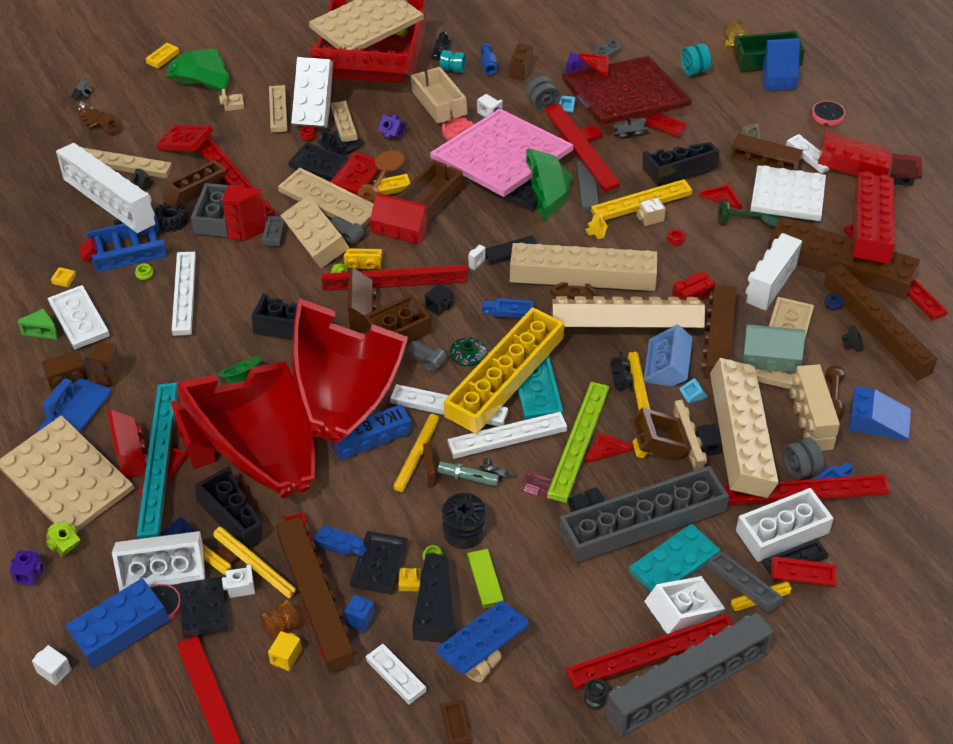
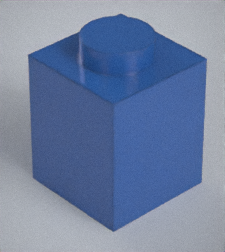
[344,594,375,633]

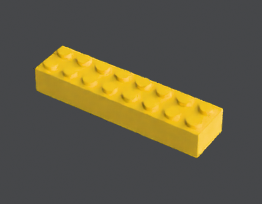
[444,307,564,434]

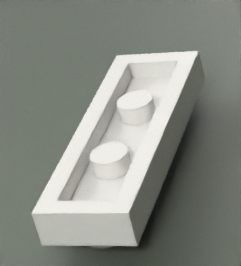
[786,134,830,174]
[366,644,426,705]

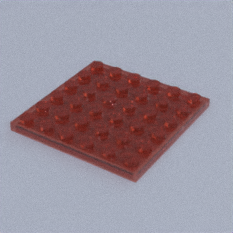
[562,56,692,125]

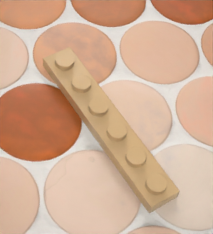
[83,148,173,178]

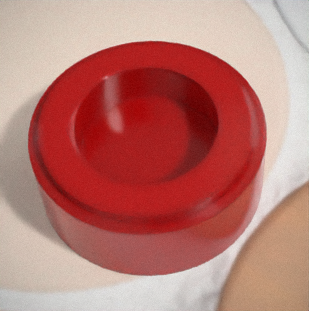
[667,229,685,246]

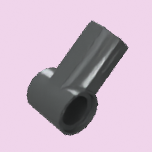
[331,216,365,246]
[407,341,447,373]

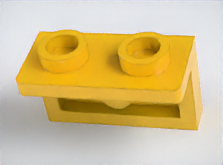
[344,248,382,269]

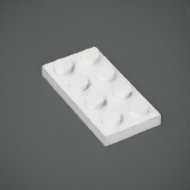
[48,285,110,350]

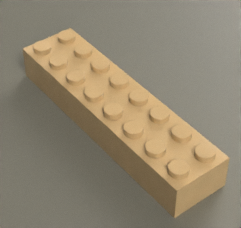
[510,243,657,291]
[552,296,705,328]
[710,358,779,498]

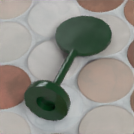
[718,200,791,228]

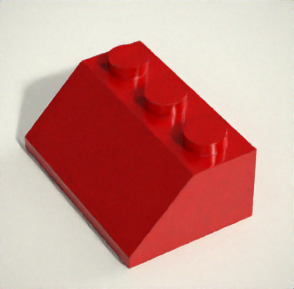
[222,186,267,241]
[370,193,427,245]
[170,401,218,469]
[107,410,148,479]

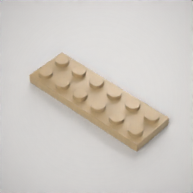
[278,168,374,228]
[756,297,814,389]

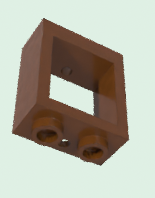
[631,407,690,461]

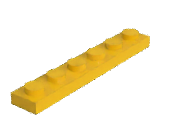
[591,179,692,221]

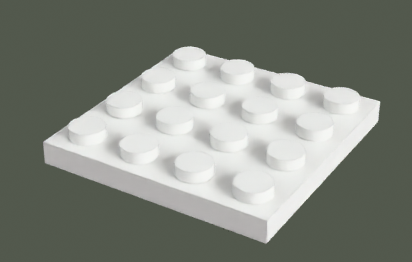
[750,165,826,221]

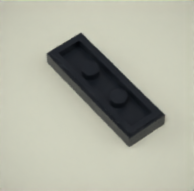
[485,235,538,265]
[762,538,829,576]

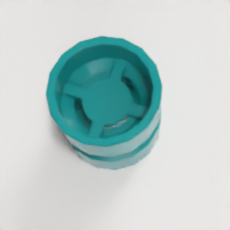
[440,50,466,74]

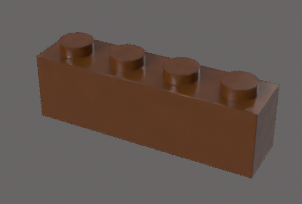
[730,133,803,171]
[162,160,226,208]

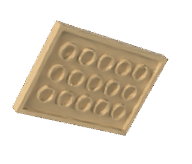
[309,0,424,50]
[0,416,134,532]

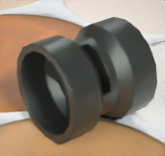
[584,679,607,710]

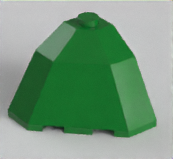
[166,49,229,92]
[526,148,572,221]

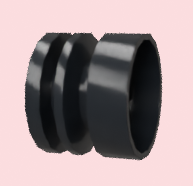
[442,493,486,549]

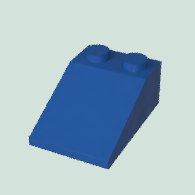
[761,38,800,91]
[848,386,911,441]

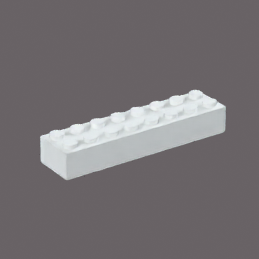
[56,143,155,233]

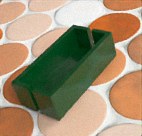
[733,31,805,71]

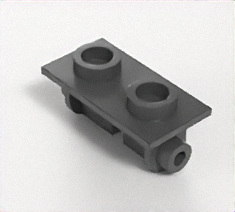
[612,117,648,137]

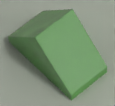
[18,309,58,340]

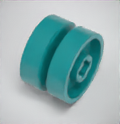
[681,43,711,76]

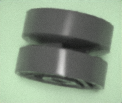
[526,76,561,112]
[782,437,824,480]

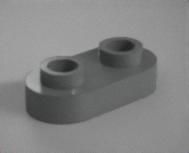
[594,40,621,59]

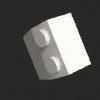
[644,576,725,634]

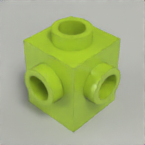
[46,520,80,558]

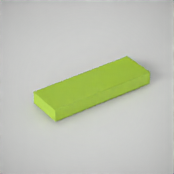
[467,549,504,609]

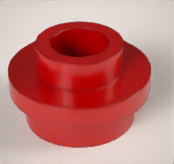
[300,126,316,141]

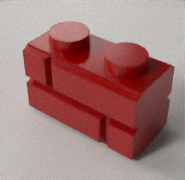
[672,271,715,301]

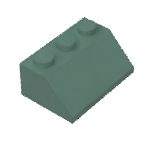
[742,324,805,372]

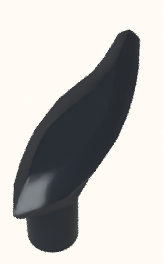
[479,458,517,478]

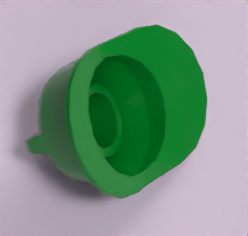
[218,356,262,384]

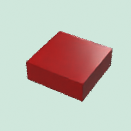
[79,237,97,262]

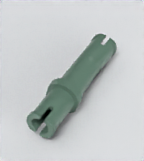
[438,461,499,487]

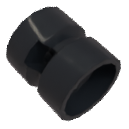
[568,487,604,512]

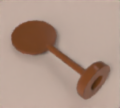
[358,151,405,203]

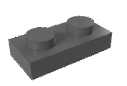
[262,216,285,246]

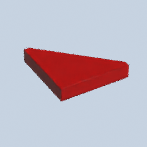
[579,52,609,77]
[699,184,742,209]
[585,432,634,463]

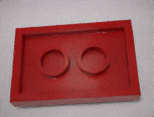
[155,125,213,152]
[330,152,381,196]

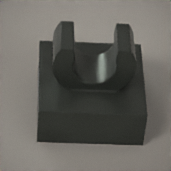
[71,78,92,100]
[131,169,154,192]
[841,325,864,352]

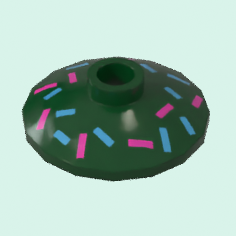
[449,337,487,366]

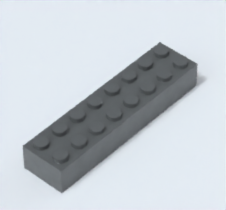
[559,466,729,563]
[606,613,774,738]

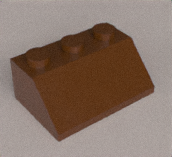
[348,267,377,333]
[363,294,432,344]

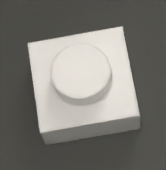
[468,245,485,270]

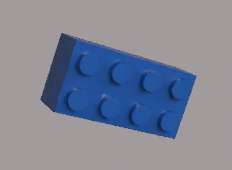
[66,578,169,669]

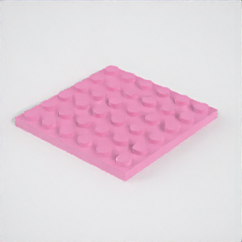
[430,109,573,197]

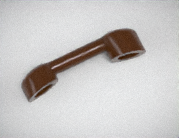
[825,366,845,421]

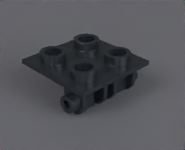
[318,129,364,155]

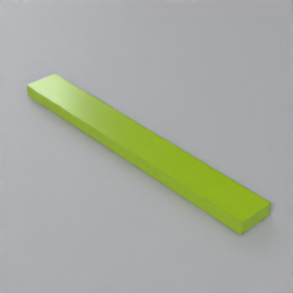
[547,382,609,503]

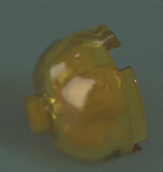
[723,19,750,50]

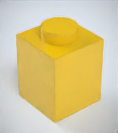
[268,631,302,671]

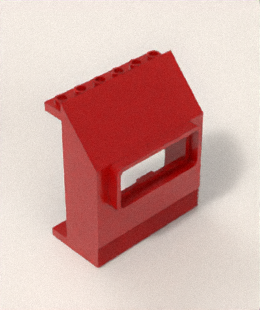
[309,0,425,83]

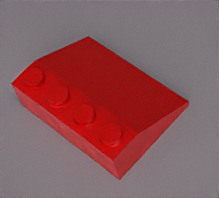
[818,131,892,176]

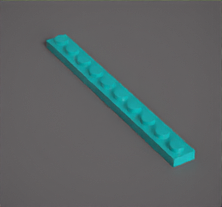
[137,382,178,539]

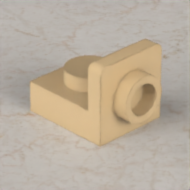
[219,89,244,111]

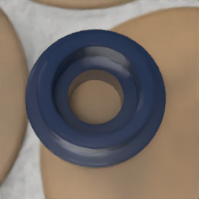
[824,294,843,311]

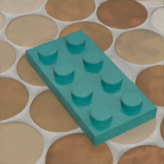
[517,355,563,420]
[629,523,721,592]

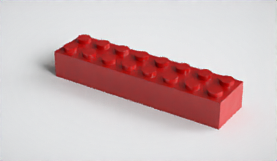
[852,172,895,264]

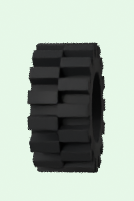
[154,202,188,232]

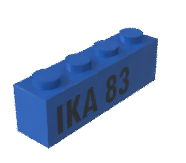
[330,404,412,460]

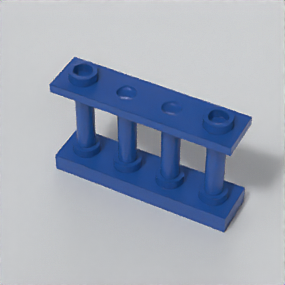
[87,216,167,273]

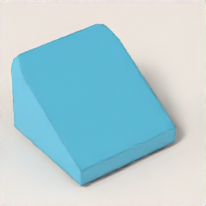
[558,95,576,113]
[679,378,708,403]

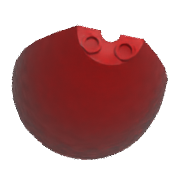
[291,298,408,443]
[177,361,315,498]

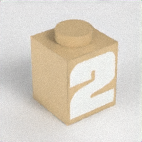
[637,197,666,226]

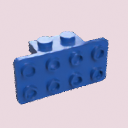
[37,378,111,433]
[436,601,529,674]

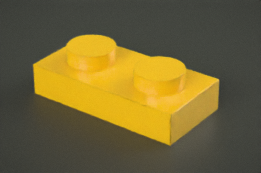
[146,43,179,69]
[374,174,411,195]

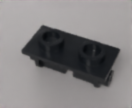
[431,32,452,60]
[610,351,634,391]

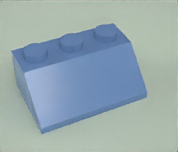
[644,325,693,386]

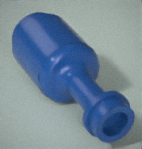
[481,43,498,75]

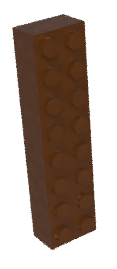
[768,216,920,299]

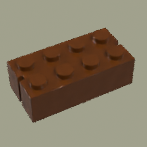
[396,160,463,224]

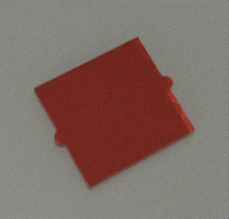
[892,154,922,179]

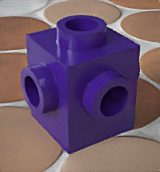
[378,113,407,139]
[10,550,44,586]

